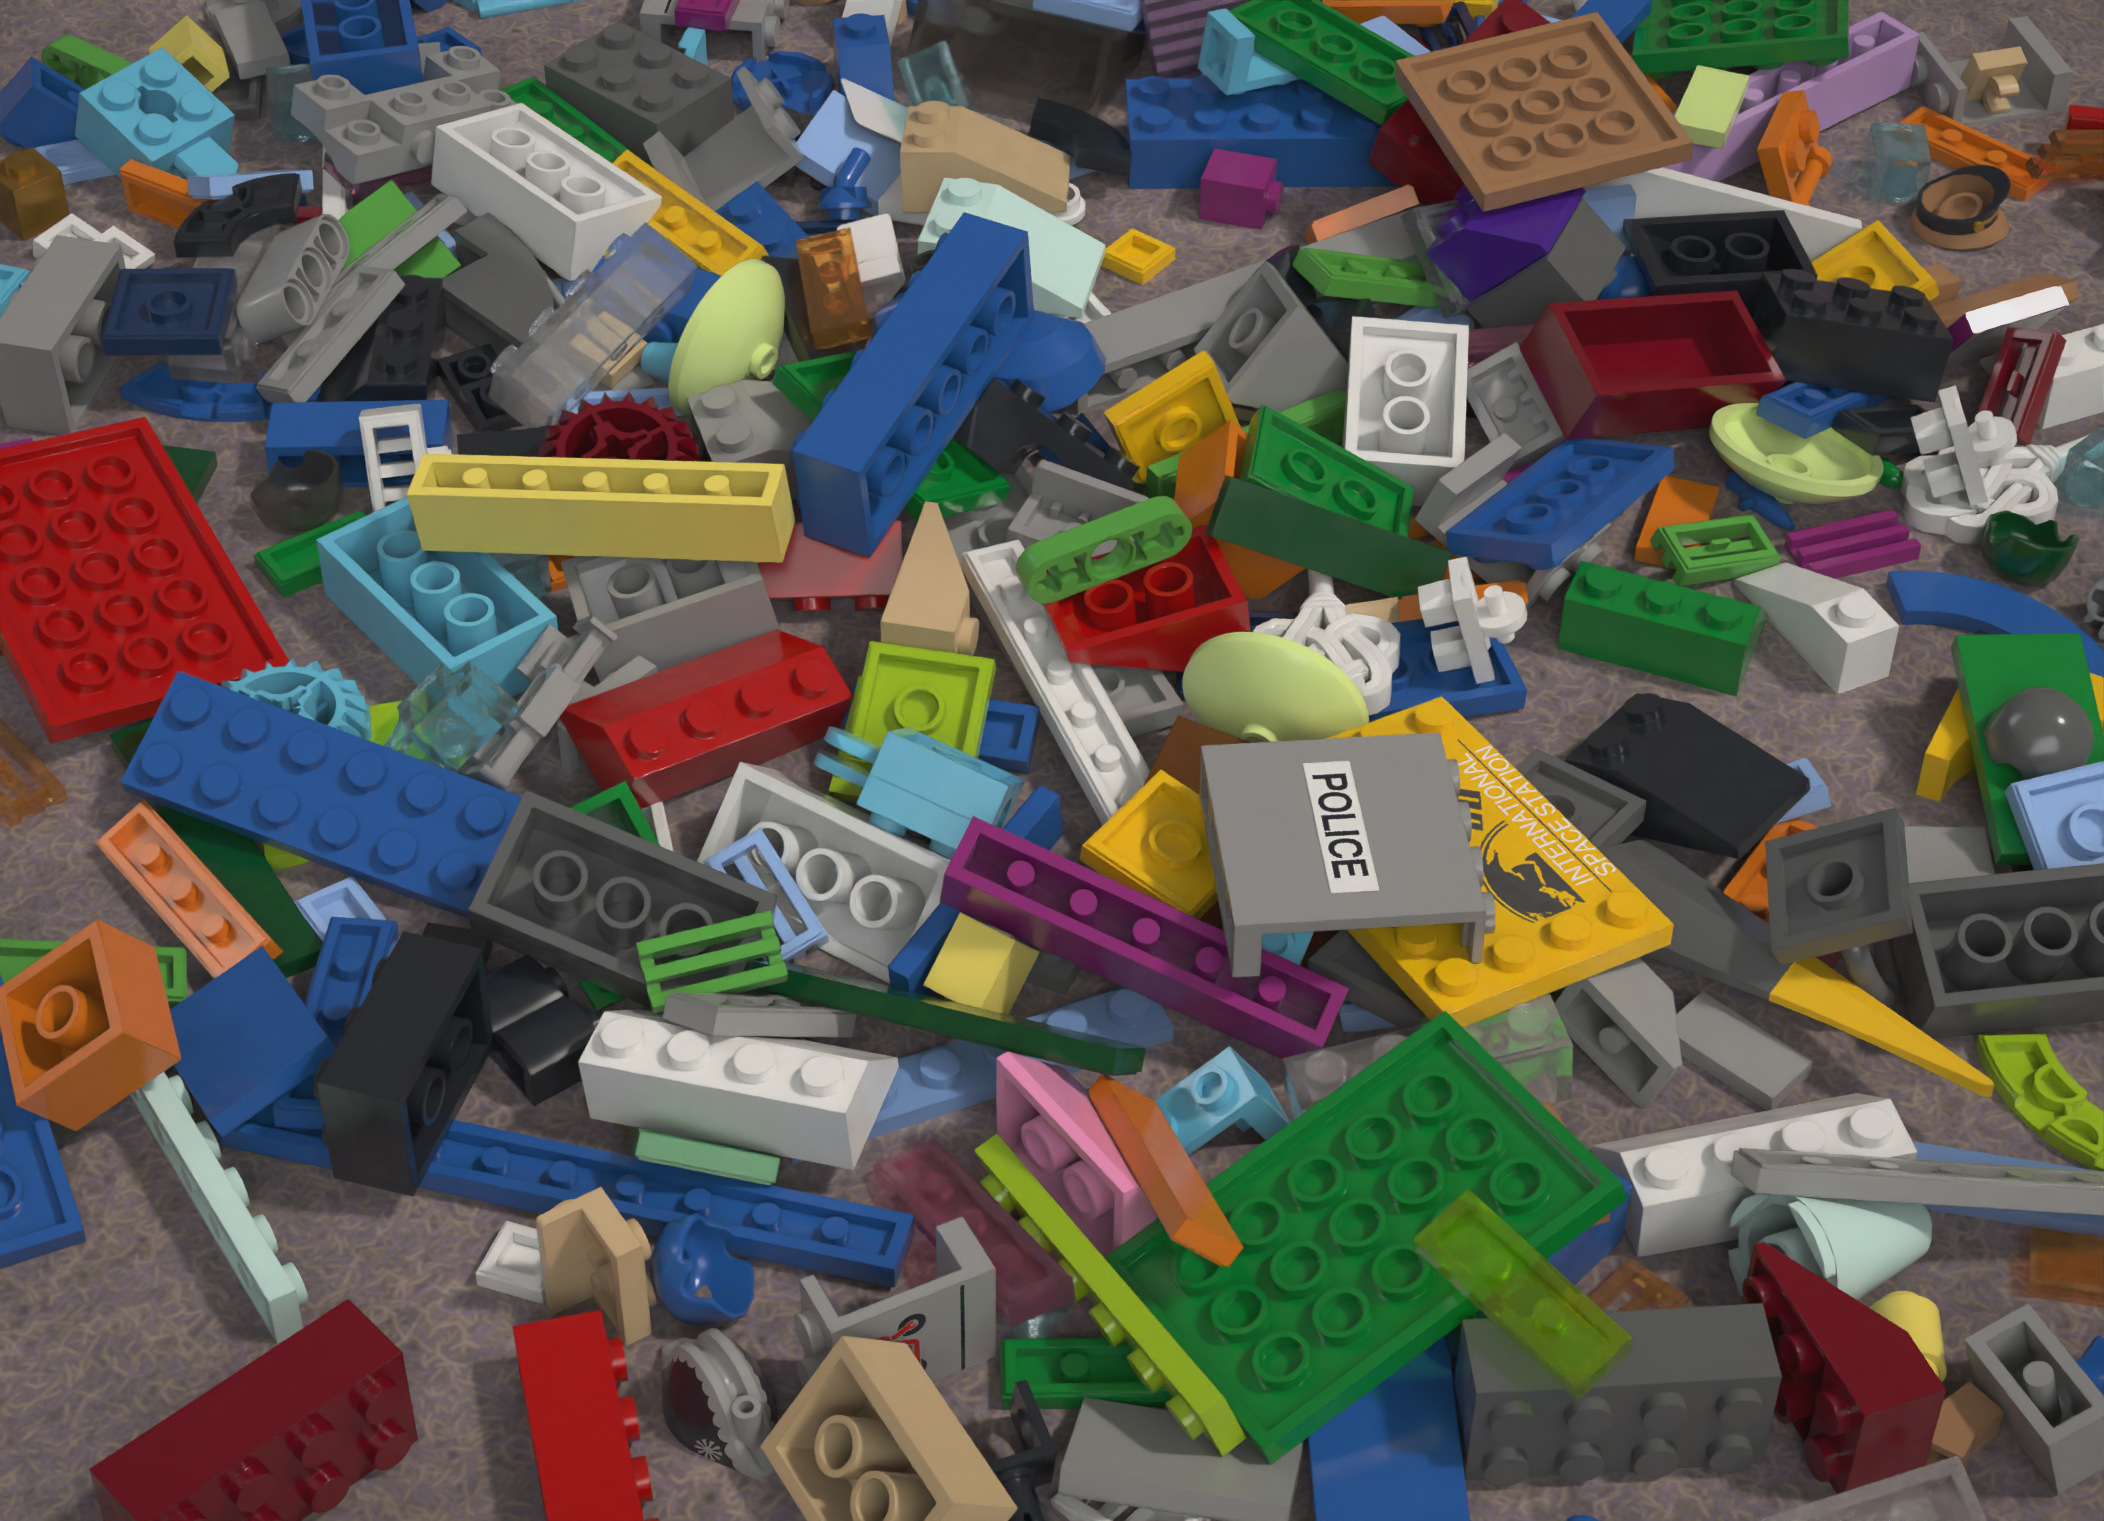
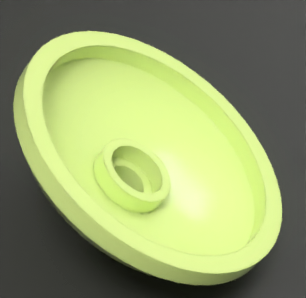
[668,259,785,416]
[1709,403,1884,504]
[1182,632,1369,743]

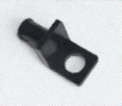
[988,1379,1057,1521]

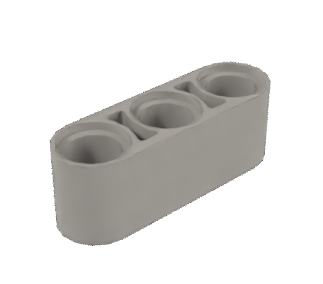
[237,214,350,343]

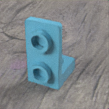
[1198,8,1302,95]
[1154,1046,1290,1156]

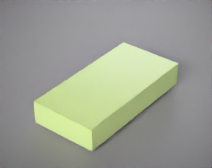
[1674,65,1750,149]

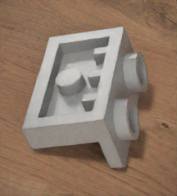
[1466,342,1565,471]

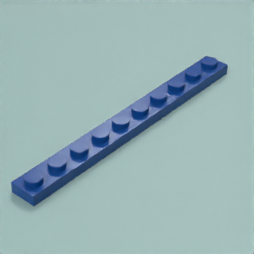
[218,1101,915,1288]

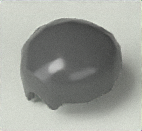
[1983,686,2094,781]

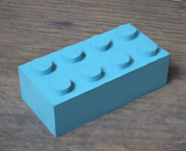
[316,497,558,725]

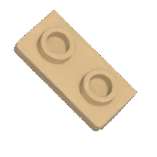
[535,1187,656,1346]

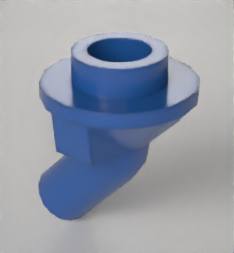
[817,147,872,220]

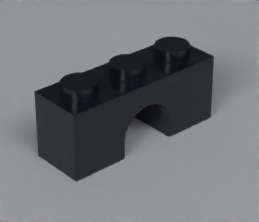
[953,378,1148,495]

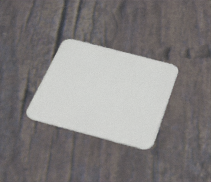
[841,78,908,143]

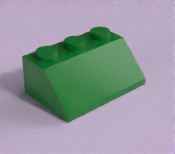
[1558,561,1768,696]

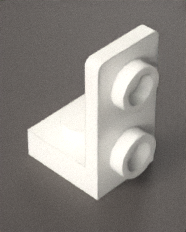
[837,213,906,320]

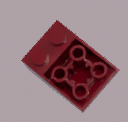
[1741,1242,1946,1503]

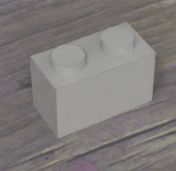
[1964,1303,2104,1494]

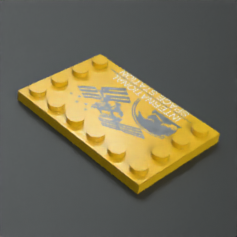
[1324,696,1674,1028]

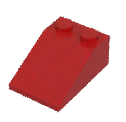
[1042,524,1250,672]

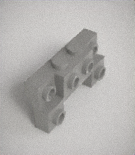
[291,46,517,185]

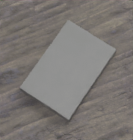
[1058,1397,1305,1521]

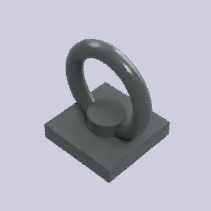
[1765,808,1913,1008]

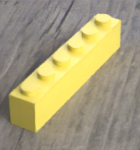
[406,454,795,563]

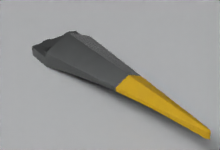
[1603,837,1994,1097]

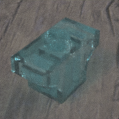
[383,661,518,772]

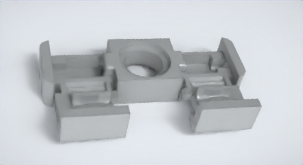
[445,615,618,790]

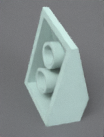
[918,177,1106,318]

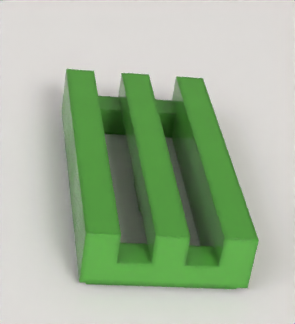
[1650,514,1781,586]
[636,910,788,1014]

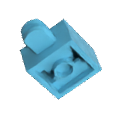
[75,47,239,200]
[813,726,1026,860]

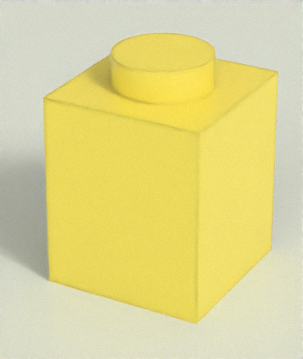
[149,15,230,93]
[923,912,1040,1014]

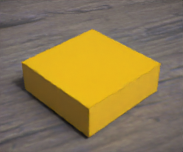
[1101,228,1176,285]

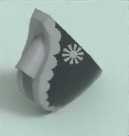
[661,1328,778,1481]

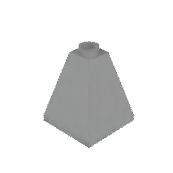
[1194,260,1348,412]

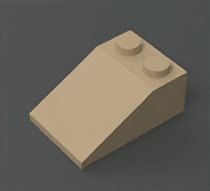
[900,101,1071,213]
[880,501,979,656]

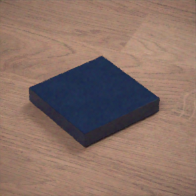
[102,268,238,356]

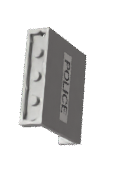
[1199,732,1496,977]

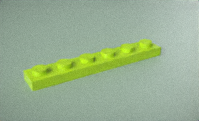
[974,1134,1247,1457]

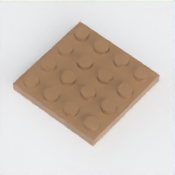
[1394,12,1693,212]

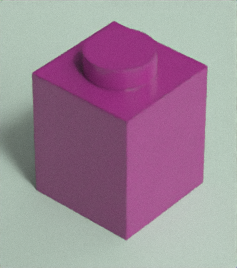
[1199,148,1284,230]

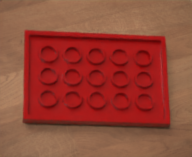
[0,417,289,744]

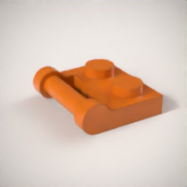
[1757,90,1833,207]

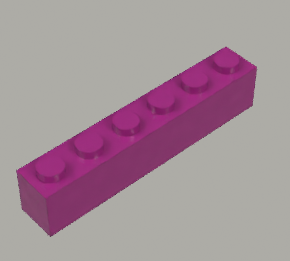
[939,816,1349,1070]

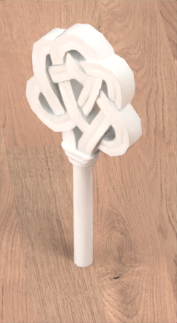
[1900,429,2104,546]
[1253,569,1400,715]

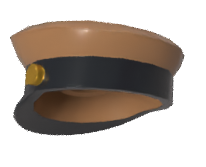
[1909,165,2011,250]

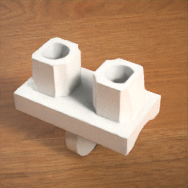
[1911,385,2017,506]
[1418,557,1528,684]

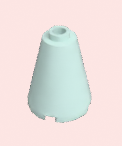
[1728,1194,1932,1301]

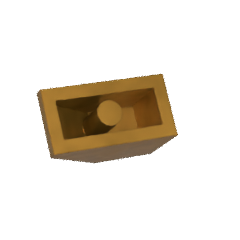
[0,147,70,241]

